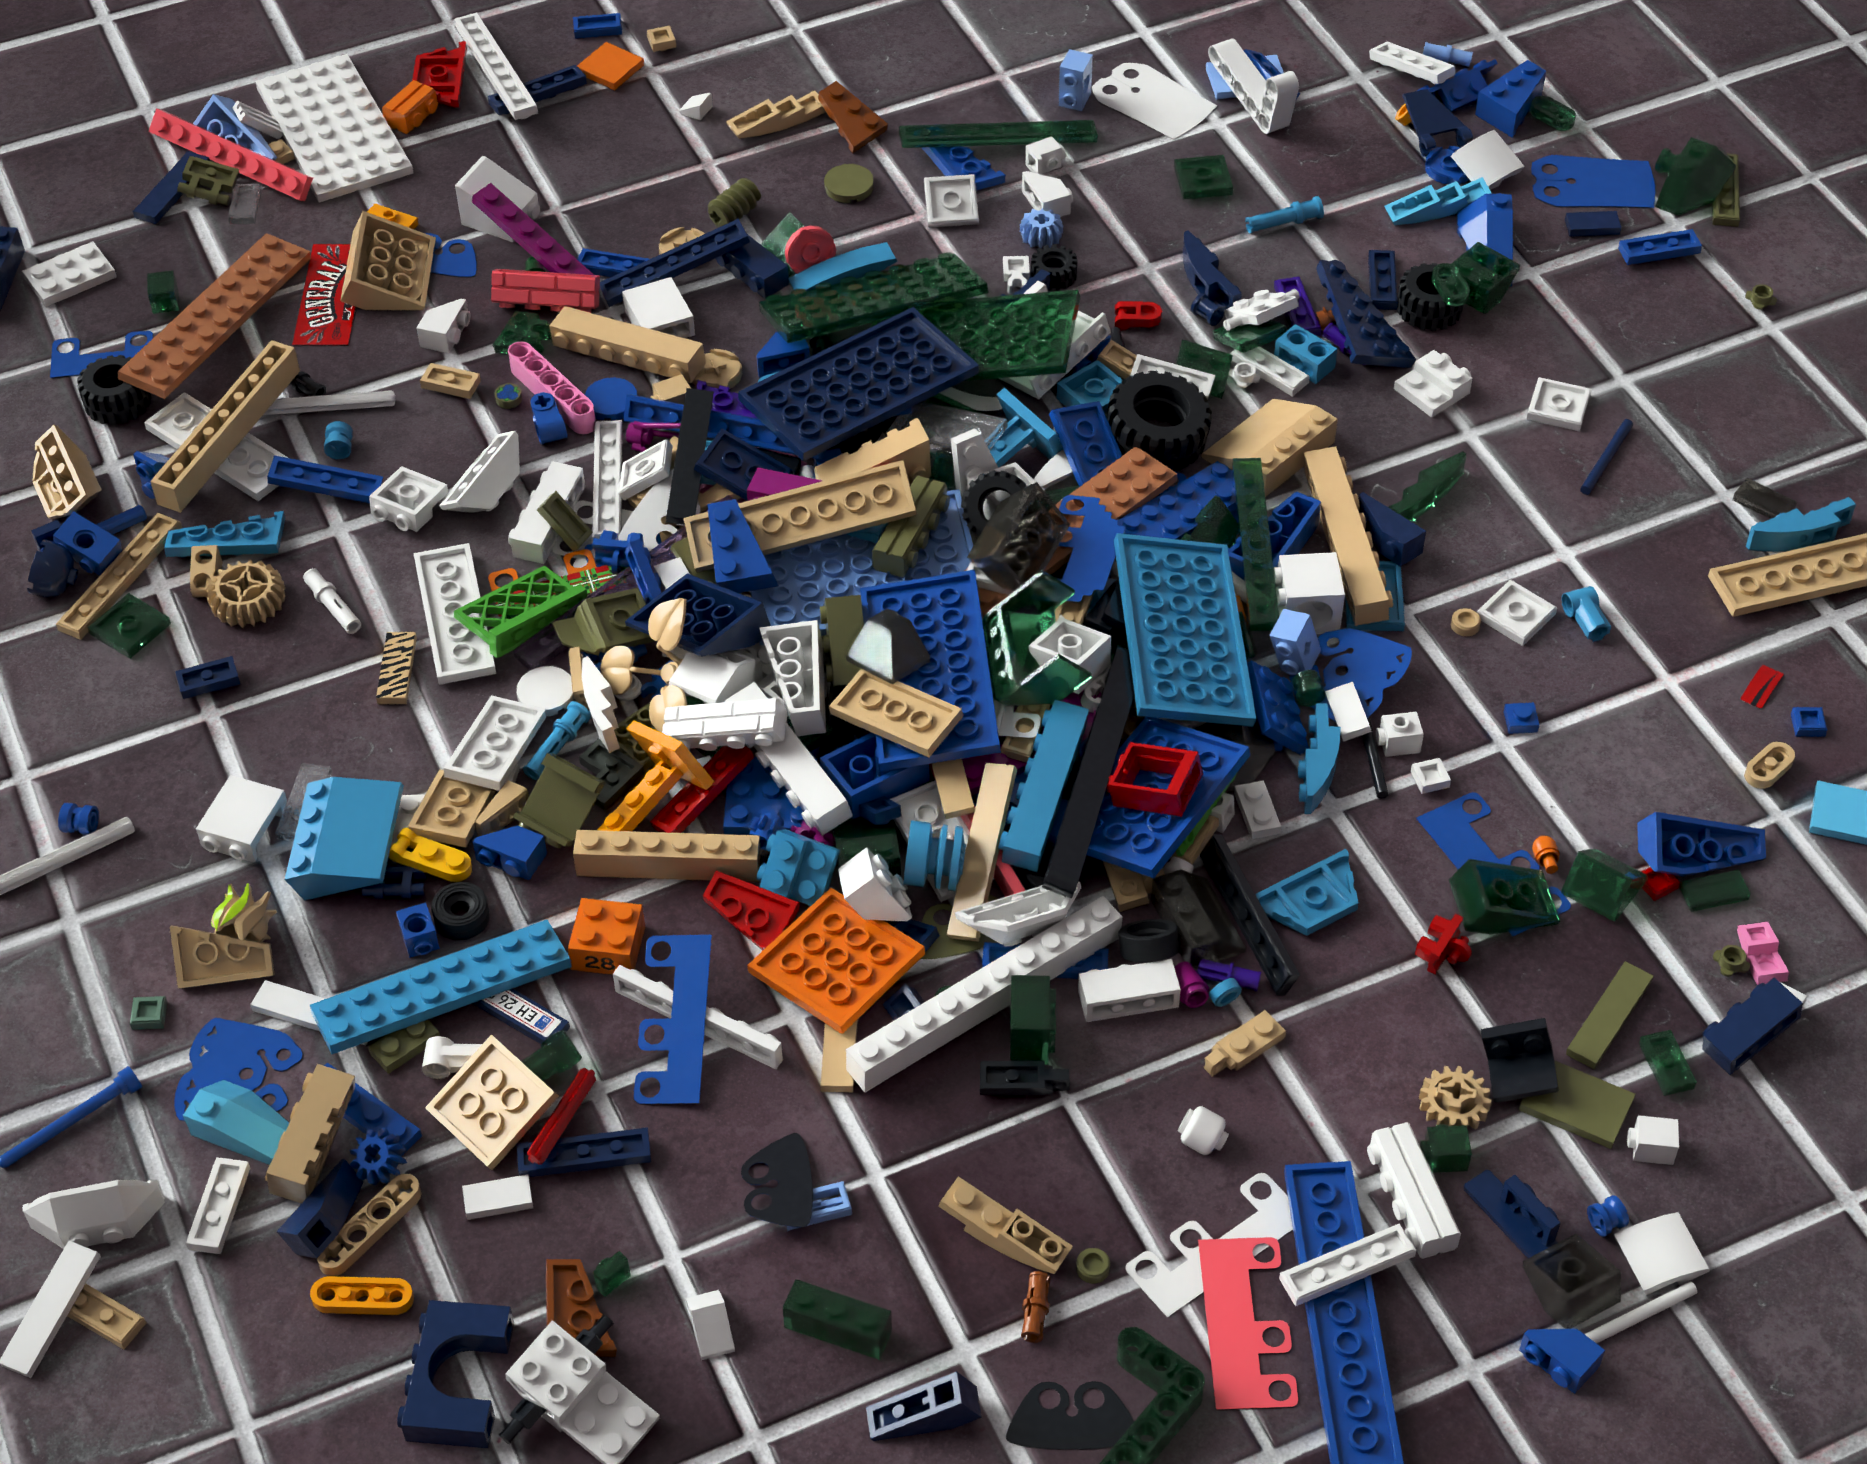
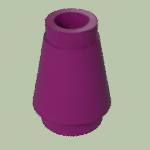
[1174,961,1209,1008]

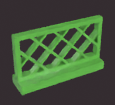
[454,565,587,658]

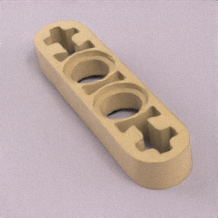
[317,1174,422,1276]

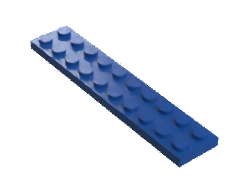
[1284,1161,1404,1464]

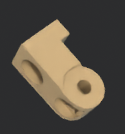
[190,545,223,598]

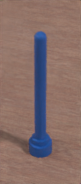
[0,1066,142,1168]

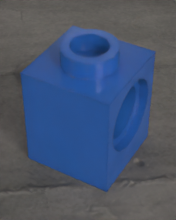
[396,902,440,958]

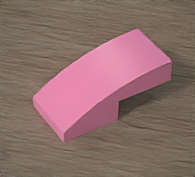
[1737,922,1789,985]

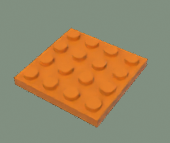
[747,888,925,1034]

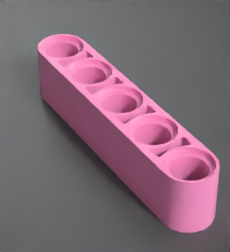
[508,341,596,435]

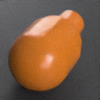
[1532,835,1560,874]

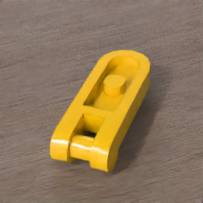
[389,828,472,882]

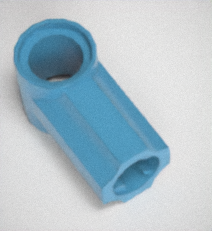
[1562,586,1611,642]

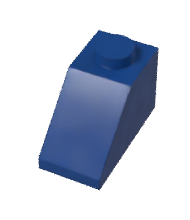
[756,327,810,378]

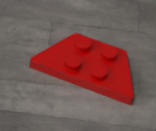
[412,41,467,108]

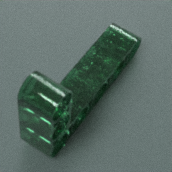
[1099,1327,1205,1464]

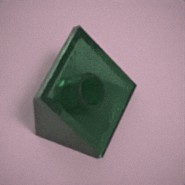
[1561,848,1648,921]

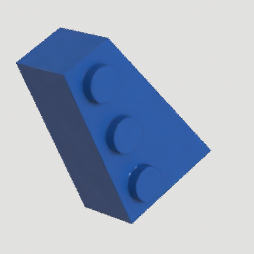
[1475,60,1546,138]
[707,499,779,593]

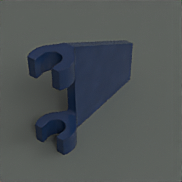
[1402,89,1473,156]

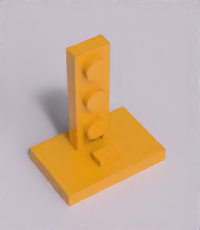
[597,720,714,831]

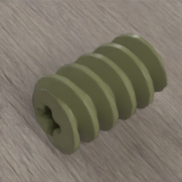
[708,178,761,228]

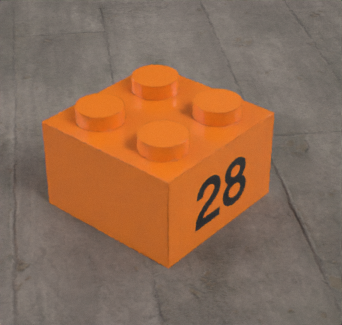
[568,898,645,975]

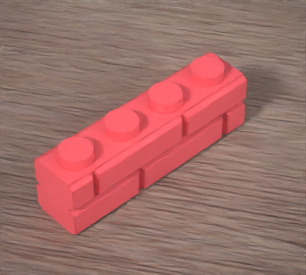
[491,269,600,313]

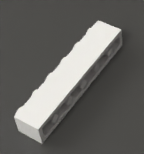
[724,682,853,836]

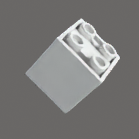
[1271,552,1345,635]

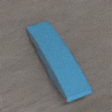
[788,242,898,301]

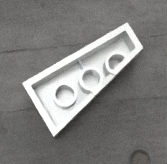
[759,620,826,736]

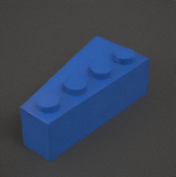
[1227,492,1321,596]

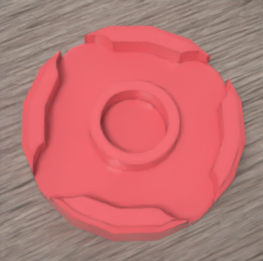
[785,225,836,274]

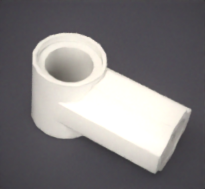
[422,1036,482,1079]

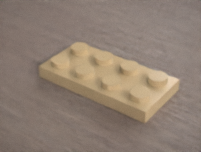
[829,666,963,758]

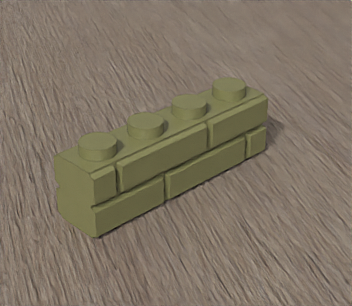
[872,475,950,577]

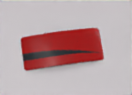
[1741,665,1784,709]

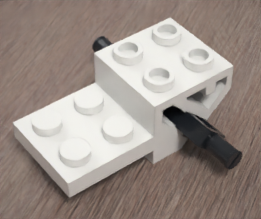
[499,1314,660,1464]

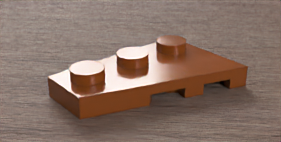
[818,81,888,154]
[546,1259,617,1357]

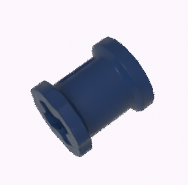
[1190,293,1226,326]

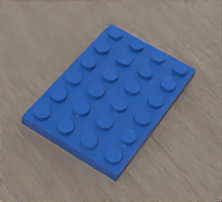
[1049,717,1251,879]

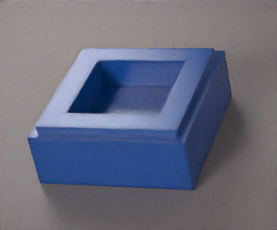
[1791,707,1828,737]

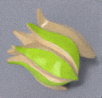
[211,883,277,942]

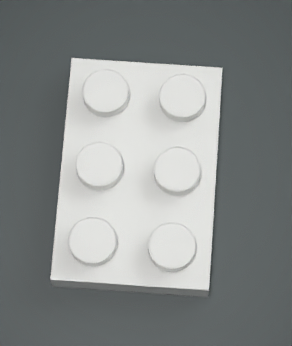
[22,242,117,307]

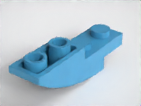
[1746,497,1856,552]
[1298,703,1341,814]

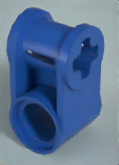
[530,392,567,444]

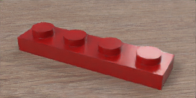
[650,746,754,833]

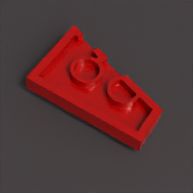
[702,870,800,951]

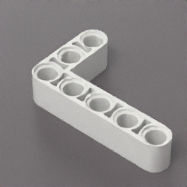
[1208,38,1299,134]

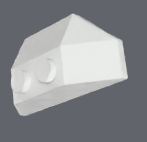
[440,431,520,513]
[955,881,1081,946]
[23,1180,165,1249]

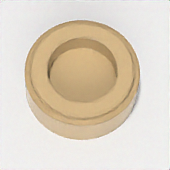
[1451,608,1481,636]

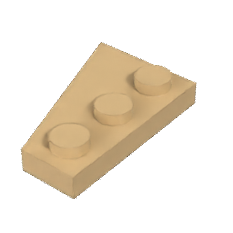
[170,925,275,988]

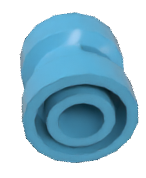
[324,421,353,459]

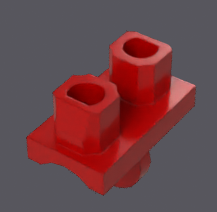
[1415,913,1472,975]

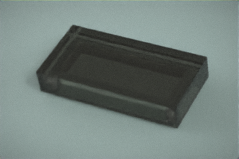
[1732,478,1797,519]

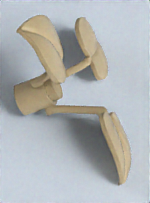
[600,598,687,733]

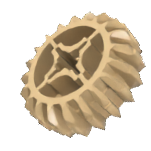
[207,559,285,628]

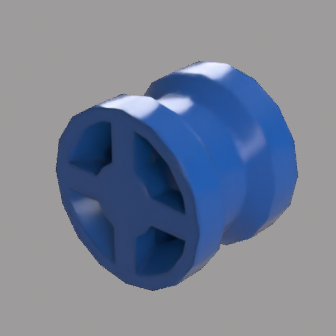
[1587,1195,1629,1237]

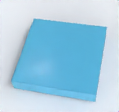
[1809,780,1867,845]

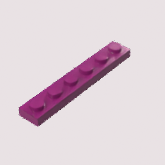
[472,183,594,275]

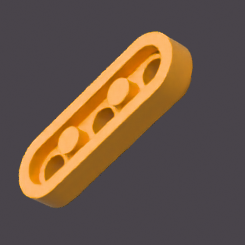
[310,1276,414,1315]

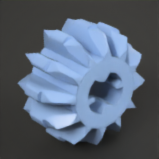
[1020,207,1063,248]

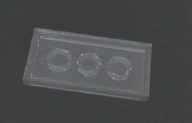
[886,401,1008,454]

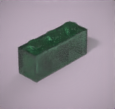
[782,1279,892,1360]

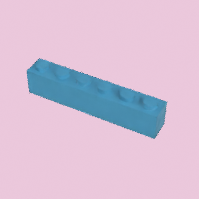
[998,700,1089,872]

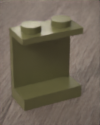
[513,753,606,849]

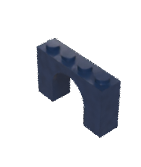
[397,1300,514,1448]

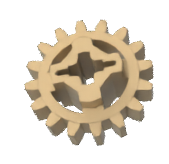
[1419,1066,1492,1133]

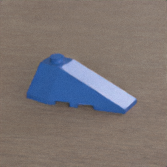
[1457,193,1513,286]

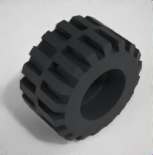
[1397,263,1466,331]
[77,355,152,425]
[961,470,1036,543]

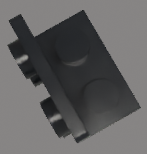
[1481,1018,1559,1102]

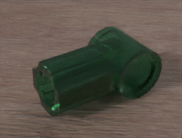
[521,1030,582,1081]

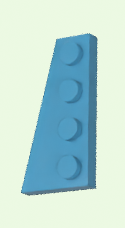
[164,511,285,557]

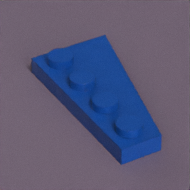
[914,124,1006,191]

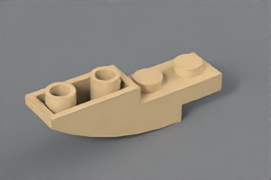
[938,1176,1073,1274]

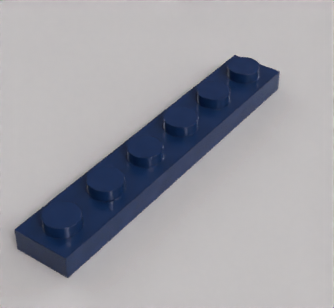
[600,219,750,307]

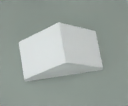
[686,1290,735,1360]

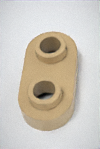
[1744,742,1795,789]

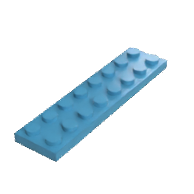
[310,920,572,1054]

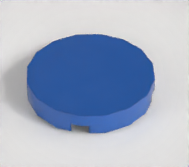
[1425,146,1470,184]
[584,377,637,421]

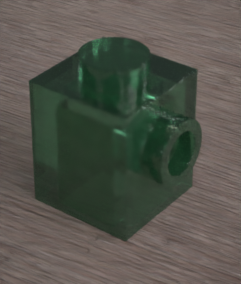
[147,270,179,314]
[1419,1124,1472,1173]

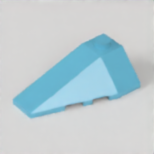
[183,1080,289,1165]

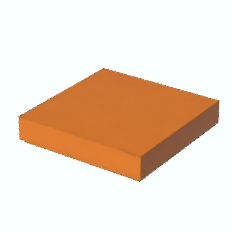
[577,42,644,91]

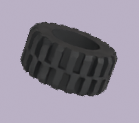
[1106,371,1212,471]

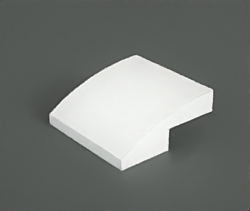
[1451,130,1524,190]
[1614,1212,1710,1296]

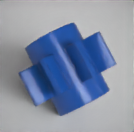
[749,813,787,850]

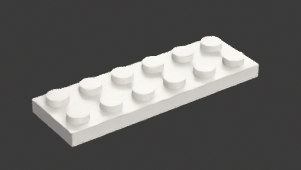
[144,392,288,501]
[413,543,496,685]

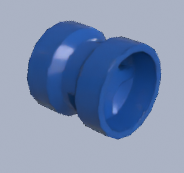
[58,803,99,835]

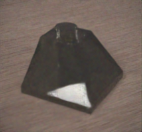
[846,609,930,684]

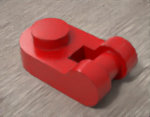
[1115,301,1162,331]

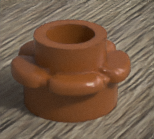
[1316,307,1336,332]

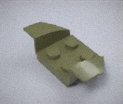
[552,588,657,656]

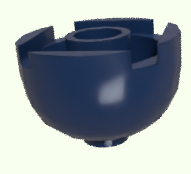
[27,539,79,598]

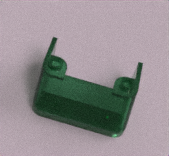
[982,570,1092,706]

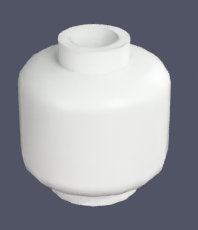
[1178,1106,1229,1155]

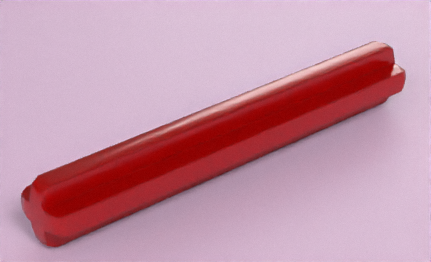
[527,1068,596,1165]

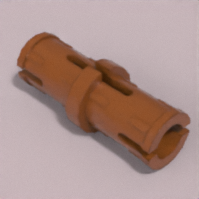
[1021,1271,1051,1343]

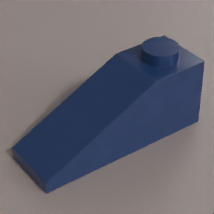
[1358,492,1426,567]
[866,1371,982,1441]

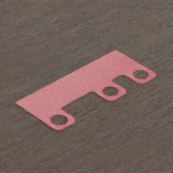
[1198,1237,1298,1410]

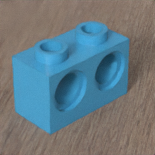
[1274,324,1338,384]

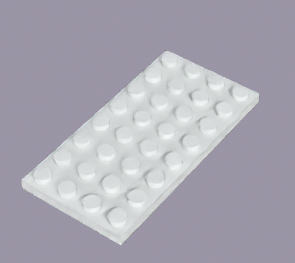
[255,54,413,203]

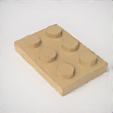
[408,769,496,847]

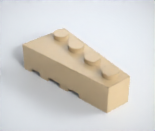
[815,418,931,485]
[265,1064,356,1204]

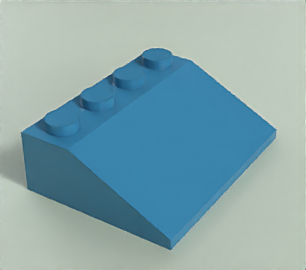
[284,777,404,900]

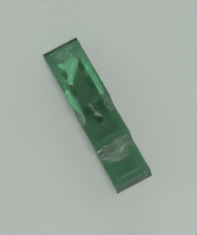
[1388,451,1467,522]

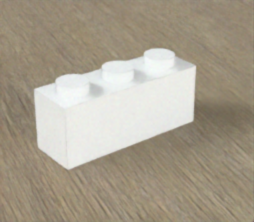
[1078,959,1181,1022]

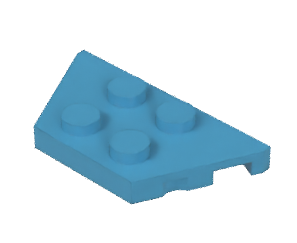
[1255,849,1359,936]

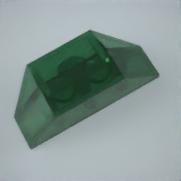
[1655,137,1736,216]

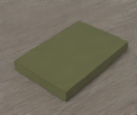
[1519,1061,1636,1149]

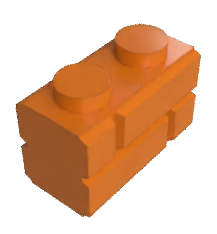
[382,80,438,134]

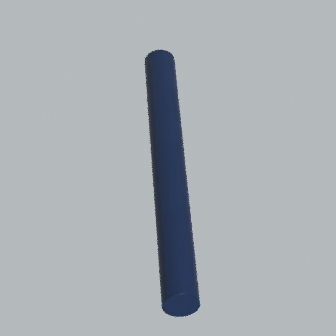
[1580,419,1633,495]

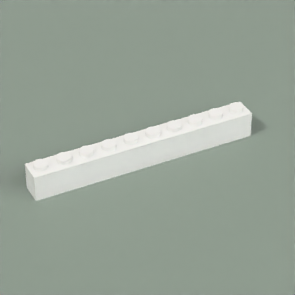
[846,896,1123,1092]

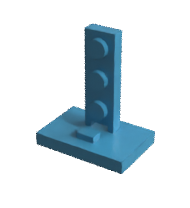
[951,388,1063,479]

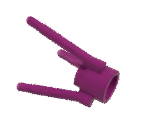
[626,421,681,452]

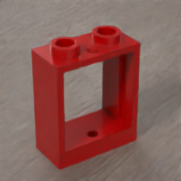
[1107,742,1203,817]

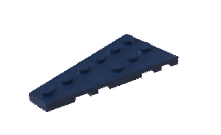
[1316,260,1416,368]

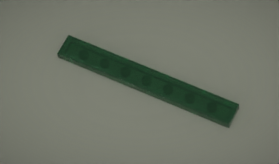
[899,120,1098,148]
[1232,458,1279,631]

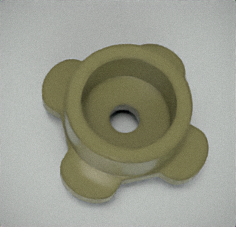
[1745,284,1777,309]
[1713,945,1750,977]

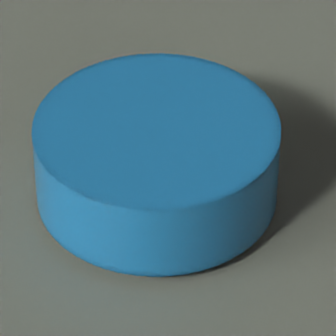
[1209,978,1242,1007]

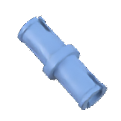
[1423,42,1473,67]

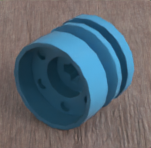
[903,820,966,891]

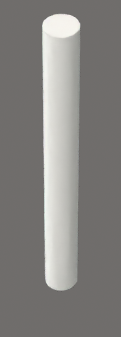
[1585,1281,1697,1343]

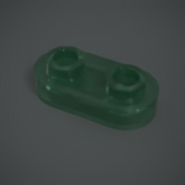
[1530,96,1576,131]
[1432,263,1470,306]

